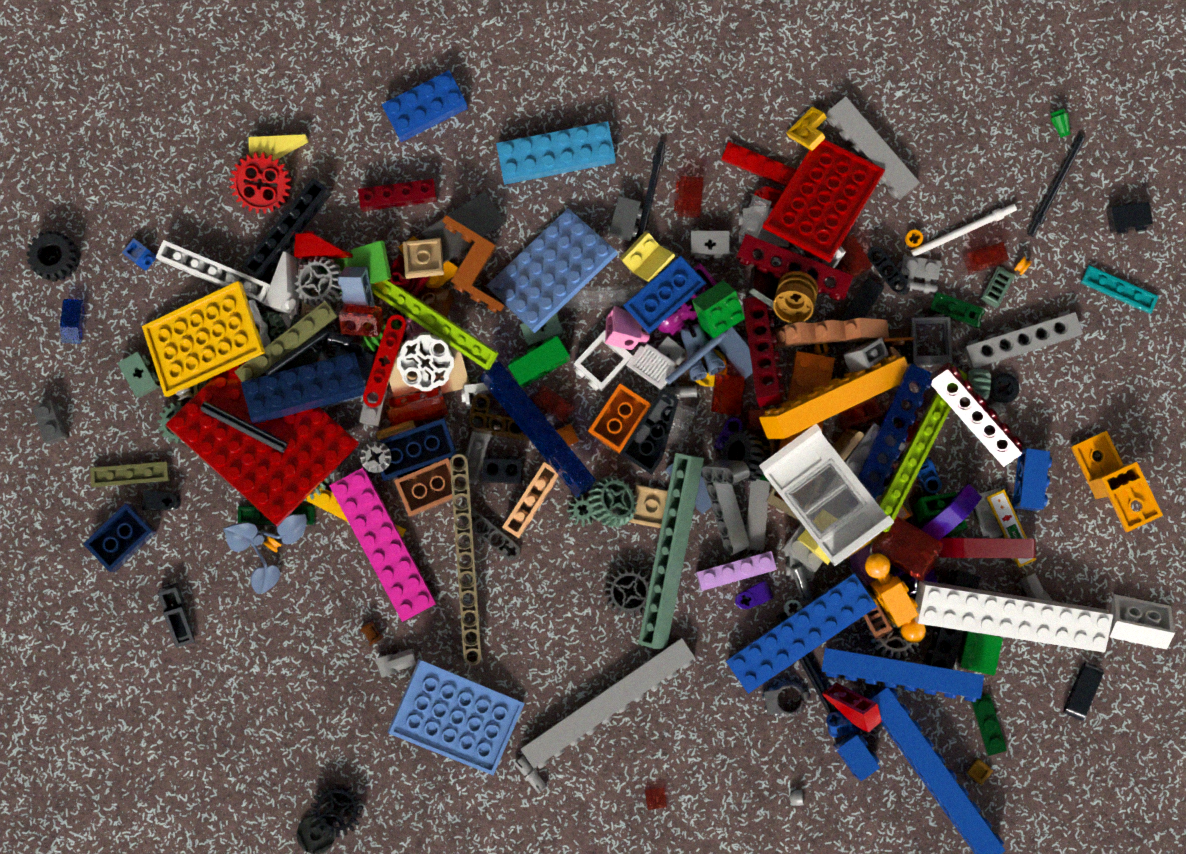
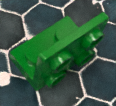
[956,631,1003,676]

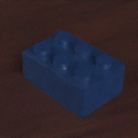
[83,503,157,572]

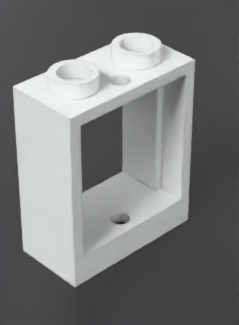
[574,330,633,392]

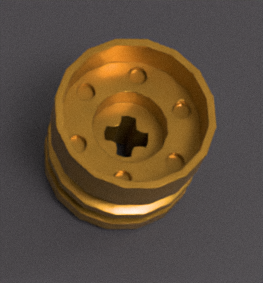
[773,271,818,323]

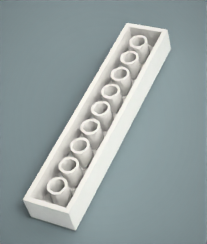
[914,580,1113,652]

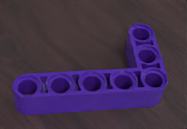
[897,483,982,563]

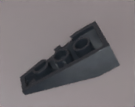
[620,389,679,475]

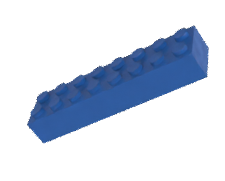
[726,571,879,694]
[822,648,984,702]

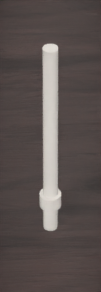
[910,204,1017,257]

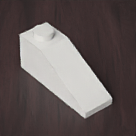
[263,251,298,315]

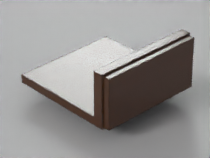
[417,287,454,318]
[883,328,915,347]

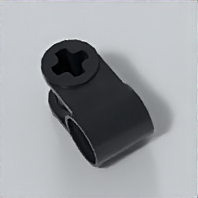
[142,490,181,511]

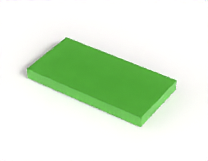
[320,241,391,294]

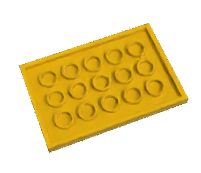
[142,281,265,397]

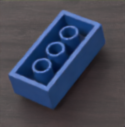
[382,70,468,142]

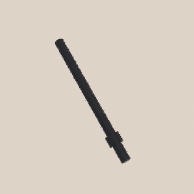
[1027,135,1085,237]
[636,141,666,240]

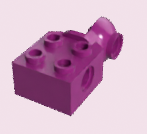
[658,264,717,336]

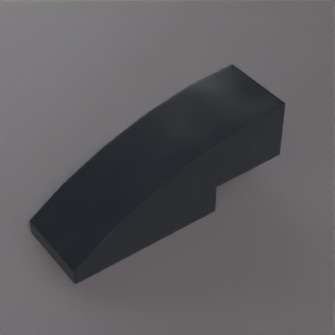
[157,583,195,648]

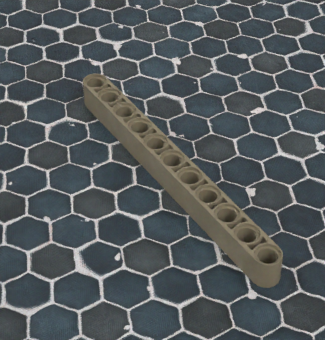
[450,453,481,666]

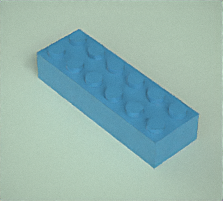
[496,121,615,185]

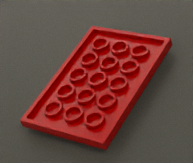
[763,139,885,263]

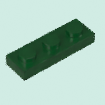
[970,694,1007,756]

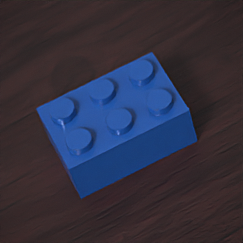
[1012,448,1052,511]

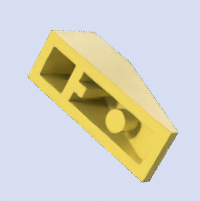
[248,134,308,161]

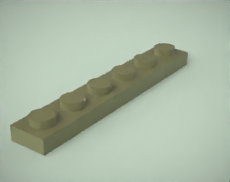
[234,301,338,382]

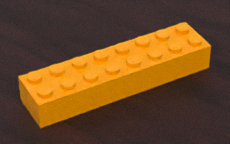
[759,355,912,439]

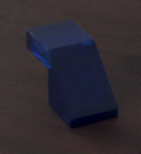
[60,299,85,344]

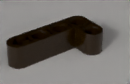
[468,393,544,442]

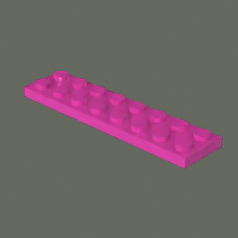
[329,467,437,622]

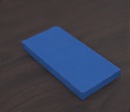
[623,255,707,334]

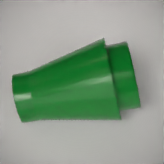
[1050,108,1071,138]

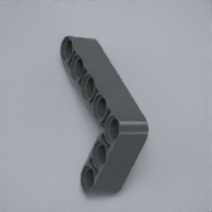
[702,460,750,555]

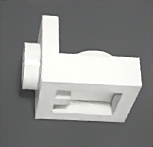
[461,383,489,407]

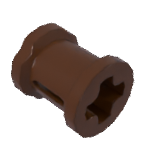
[359,621,384,646]

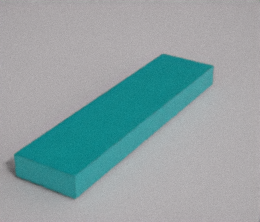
[1080,265,1159,314]

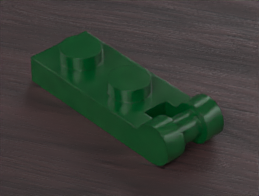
[929,292,986,328]

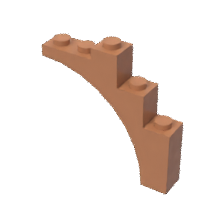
[760,318,889,351]

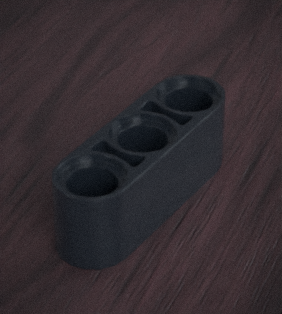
[867,246,910,296]
[1063,661,1104,721]

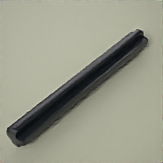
[200,401,288,452]

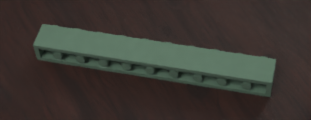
[638,453,704,649]

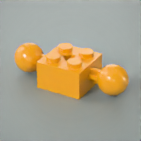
[865,553,926,643]

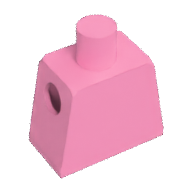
[605,306,650,350]

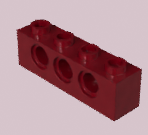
[358,179,438,212]

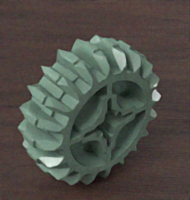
[587,476,638,527]

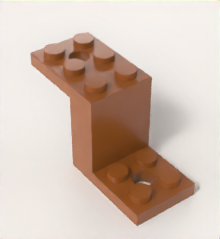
[442,215,506,313]

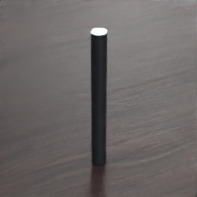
[264,328,330,376]

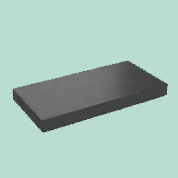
[421,191,506,264]

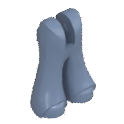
[681,323,726,381]

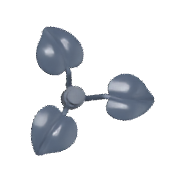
[223,513,307,594]

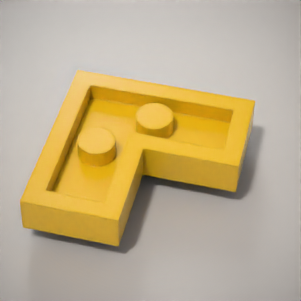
[786,107,827,151]

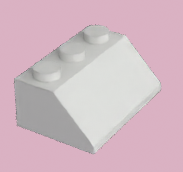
[1109,594,1175,649]

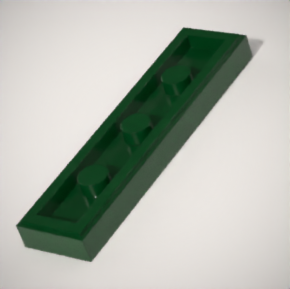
[237,505,315,525]

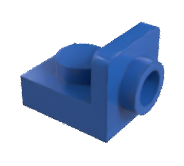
[122,238,156,271]

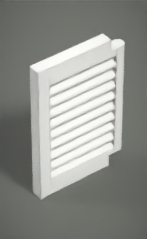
[626,344,677,390]
[975,488,1003,538]

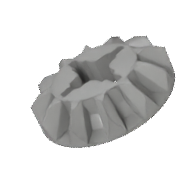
[360,441,391,473]

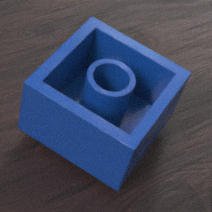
[834,732,880,781]

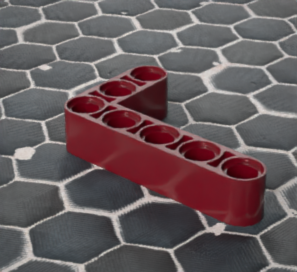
[930,538,1036,558]

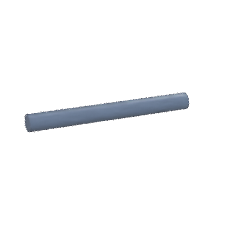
[665,332,727,384]

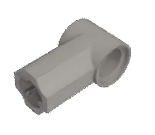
[1019,573,1052,601]
[375,649,417,678]

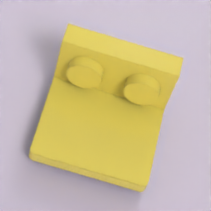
[619,231,675,283]

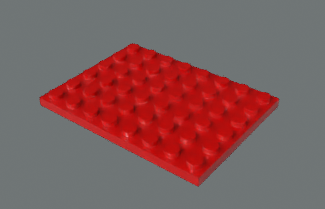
[165,361,359,527]

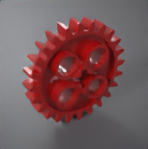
[229,152,292,214]

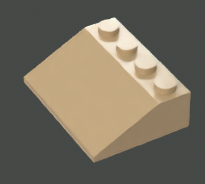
[383,334,470,406]

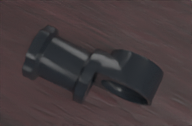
[327,328,366,357]

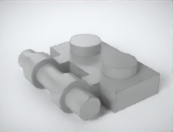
[899,256,941,294]

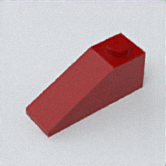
[294,230,353,260]
[823,682,882,732]

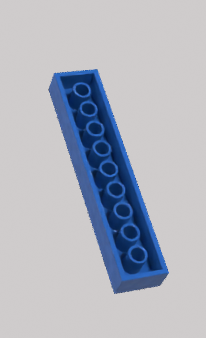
[866,686,1006,854]

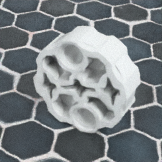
[397,332,454,391]

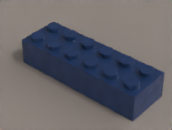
[241,352,365,425]

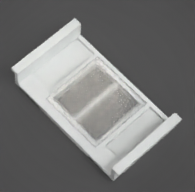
[759,424,894,566]

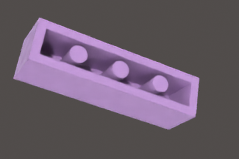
[696,551,777,591]

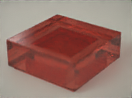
[645,787,667,810]

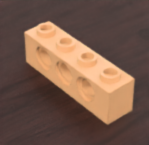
[502,462,561,539]

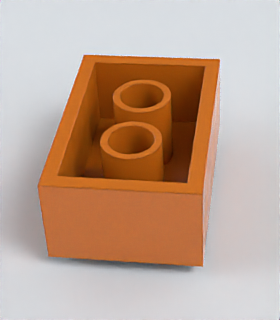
[588,384,652,454]

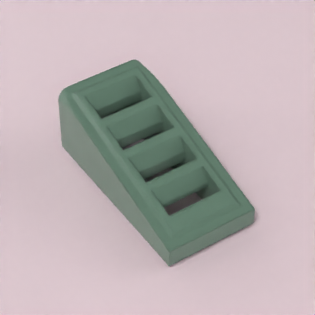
[980,266,1015,308]

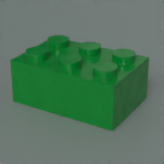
[508,336,570,390]

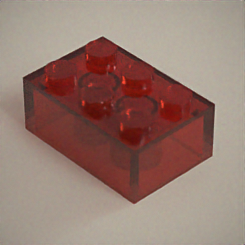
[872,516,944,582]

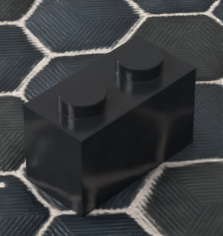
[1107,202,1153,235]

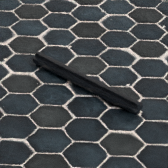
[776,612,839,714]

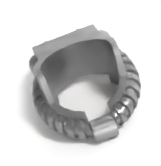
[761,680,810,718]

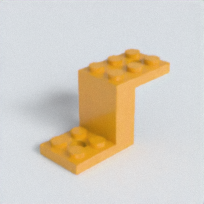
[1070,431,1163,532]

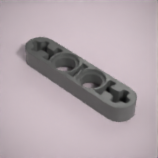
[460,507,520,560]

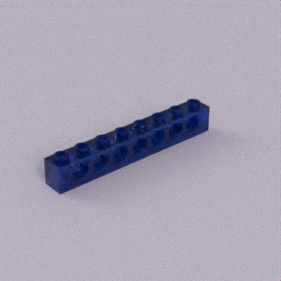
[481,361,596,498]
[844,363,933,510]

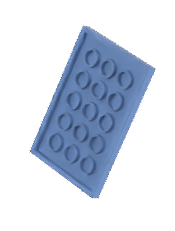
[486,208,618,333]
[387,659,525,775]

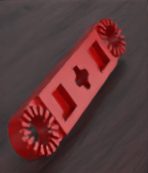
[363,315,407,408]

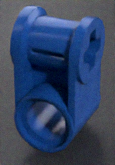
[916,457,942,495]
[826,711,862,738]

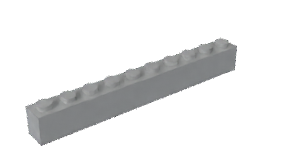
[521,638,695,769]

